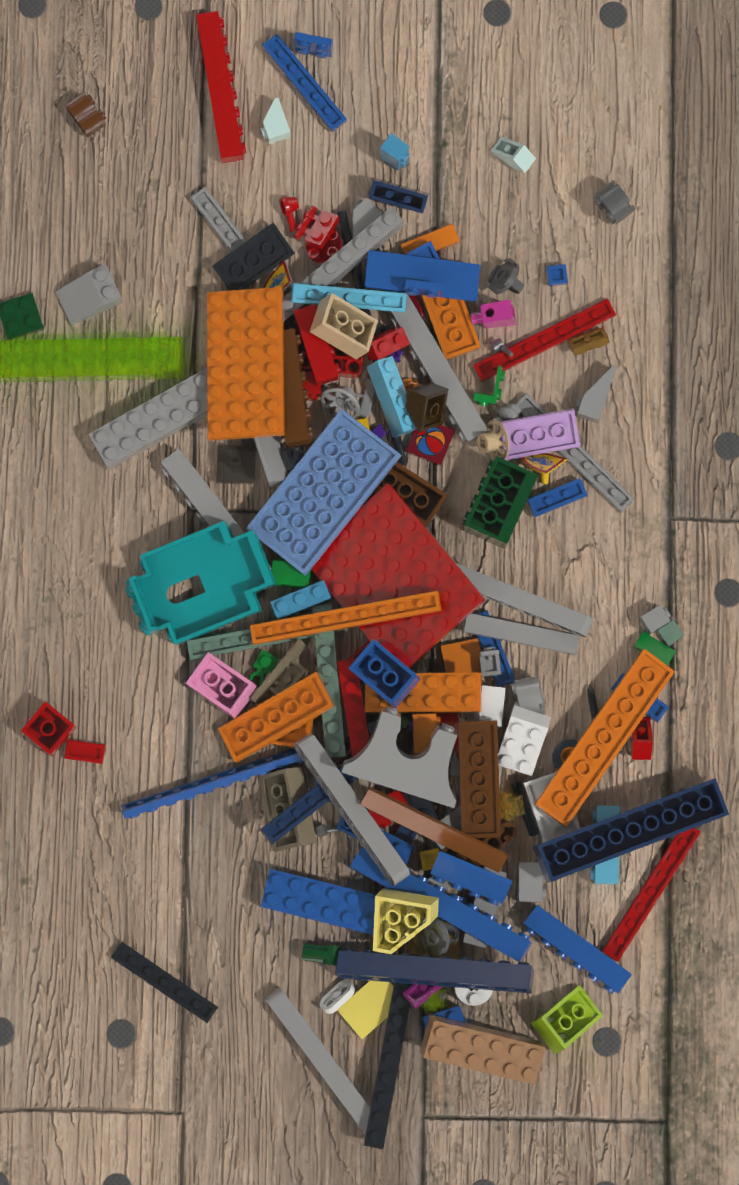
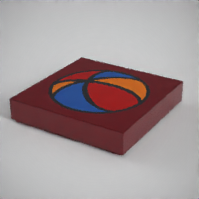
[406,425,455,466]

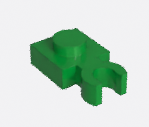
[250,650,279,686]

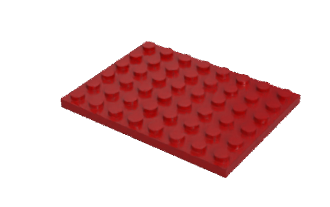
[312,483,486,668]

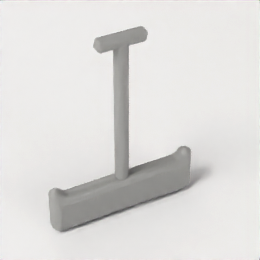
[322,377,376,417]

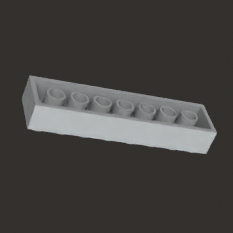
[89,368,207,470]

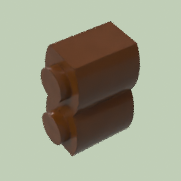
[65,92,107,138]

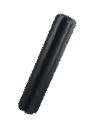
[511,781,540,837]

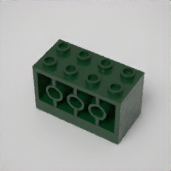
[462,456,538,549]

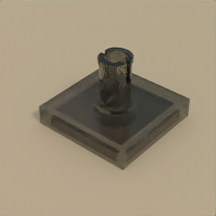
[216,445,256,485]

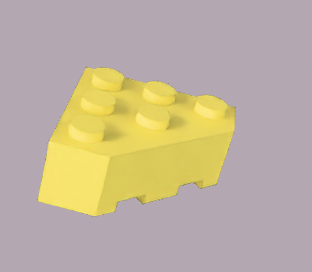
[373,888,439,954]

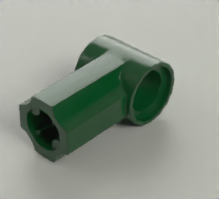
[302,944,341,966]

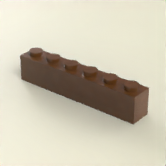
[284,329,314,447]

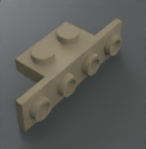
[251,639,309,705]

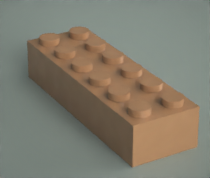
[419,1014,546,1085]

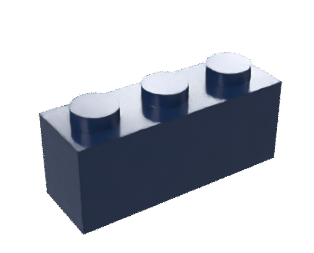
[369,178,429,214]

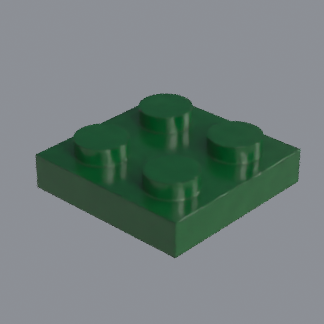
[0,293,44,341]

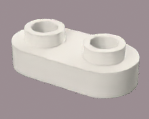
[320,980,355,1014]

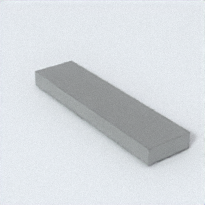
[190,187,246,252]

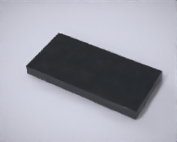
[212,222,295,291]

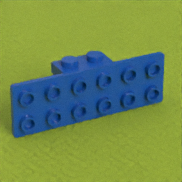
[364,250,480,302]

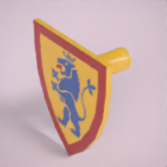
[520,453,567,484]

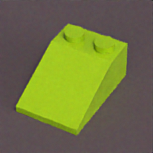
[531,985,603,1055]

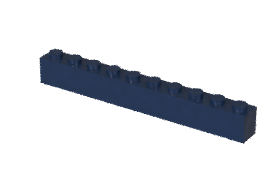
[336,948,534,994]

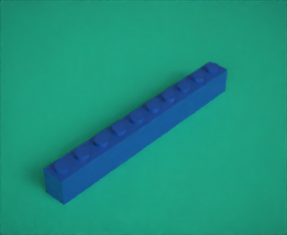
[350,846,532,962]

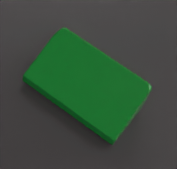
[633,631,676,665]

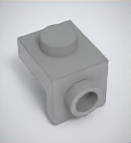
[479,647,501,677]

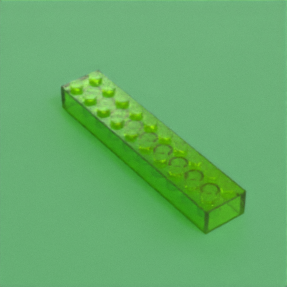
[0,337,184,382]

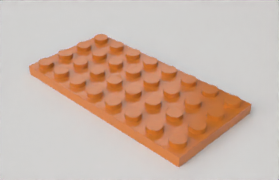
[207,287,285,441]

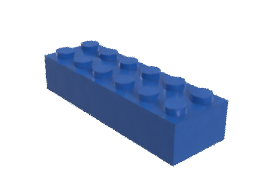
[261,869,376,935]

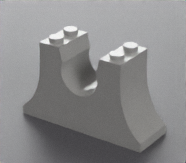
[342,706,457,808]

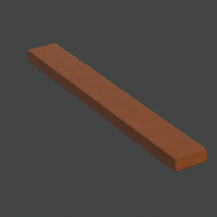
[360,786,508,873]

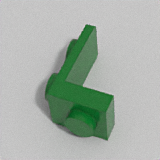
[473,365,505,406]

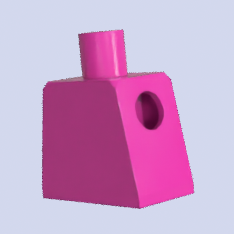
[471,300,516,328]

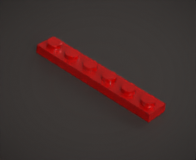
[337,658,369,757]

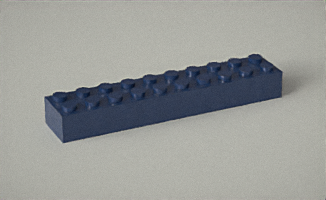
[533,778,729,883]

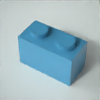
[380,133,410,171]

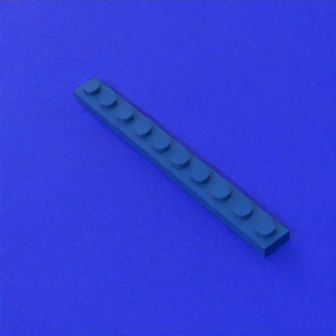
[121,748,303,819]

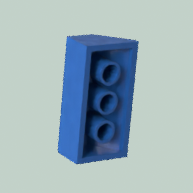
[430,851,512,906]

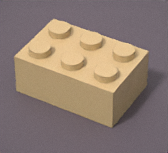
[310,293,378,359]

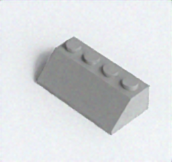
[253,436,292,489]

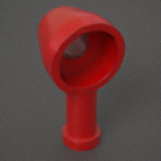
[279,197,299,232]

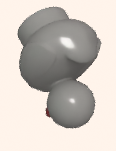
[491,403,521,430]

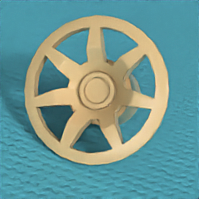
[477,420,509,460]

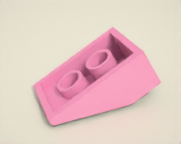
[186,652,257,719]

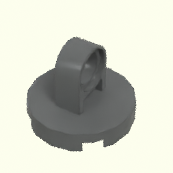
[487,258,525,294]
[420,917,459,957]

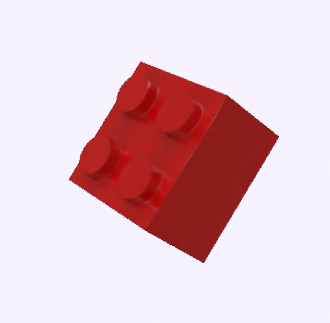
[21,701,77,757]

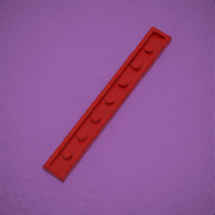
[473,298,616,383]
[601,828,701,962]

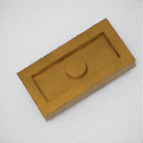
[567,327,610,356]

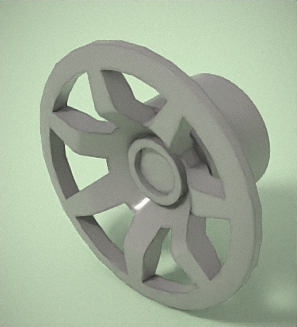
[321,386,360,419]

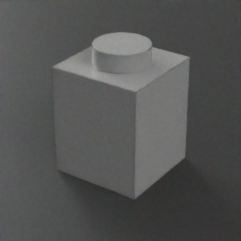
[639,605,671,635]

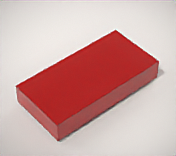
[64,739,106,764]

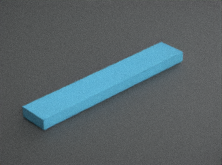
[291,283,407,312]

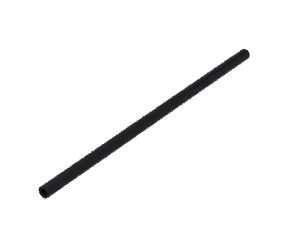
[337,211,408,466]

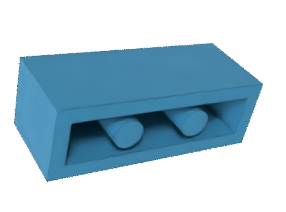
[270,580,331,620]

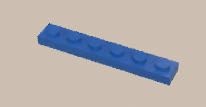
[262,34,347,132]

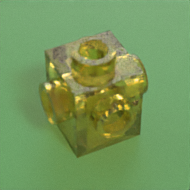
[500,792,525,821]

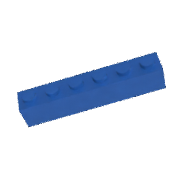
[523,905,632,994]

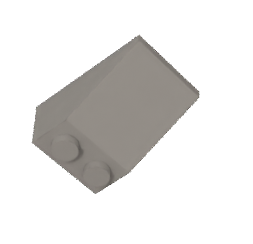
[56,264,123,326]

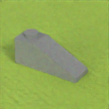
[575,365,617,423]

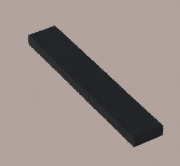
[111,942,218,1023]

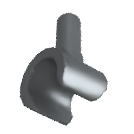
[491,338,513,357]
[315,824,340,837]

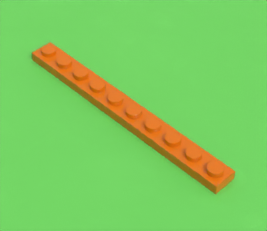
[250,591,442,645]

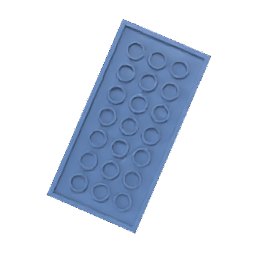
[246,409,401,576]

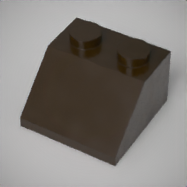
[405,382,449,432]

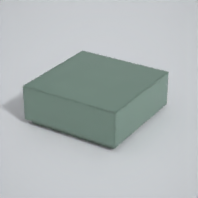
[657,620,685,647]

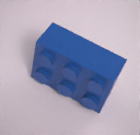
[348,639,421,708]

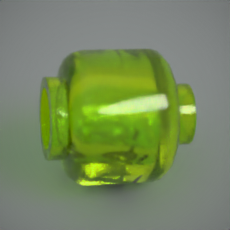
[420,988,445,1013]

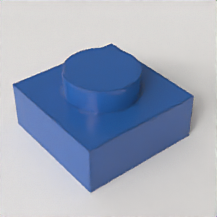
[546,264,568,286]

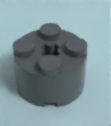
[594,180,636,225]

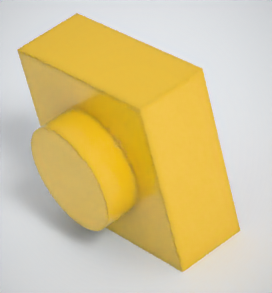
[419,848,439,871]

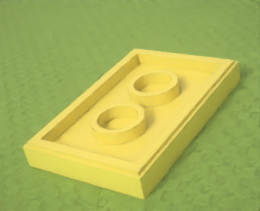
[337,981,393,1039]

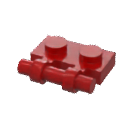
[293,206,340,249]

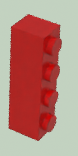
[294,304,341,386]

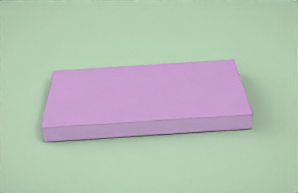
[499,408,580,460]

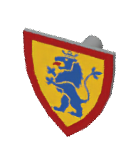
[263,260,293,292]

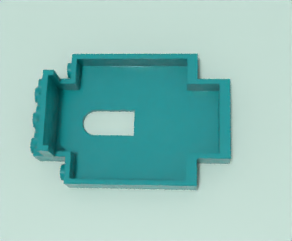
[125,521,276,645]

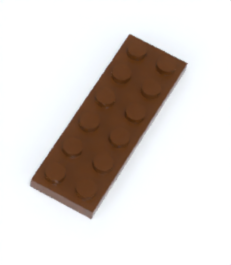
[458,720,501,838]

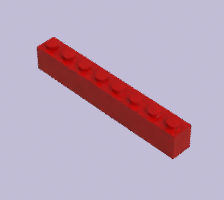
[196,11,247,163]

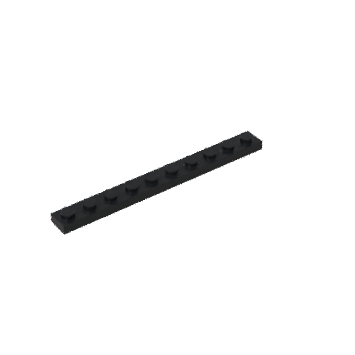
[363,952,419,1150]

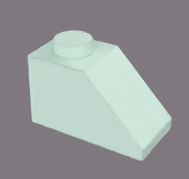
[261,97,291,144]
[491,136,536,173]

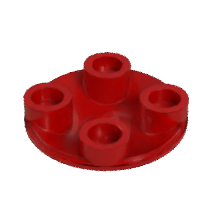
[306,230,343,263]

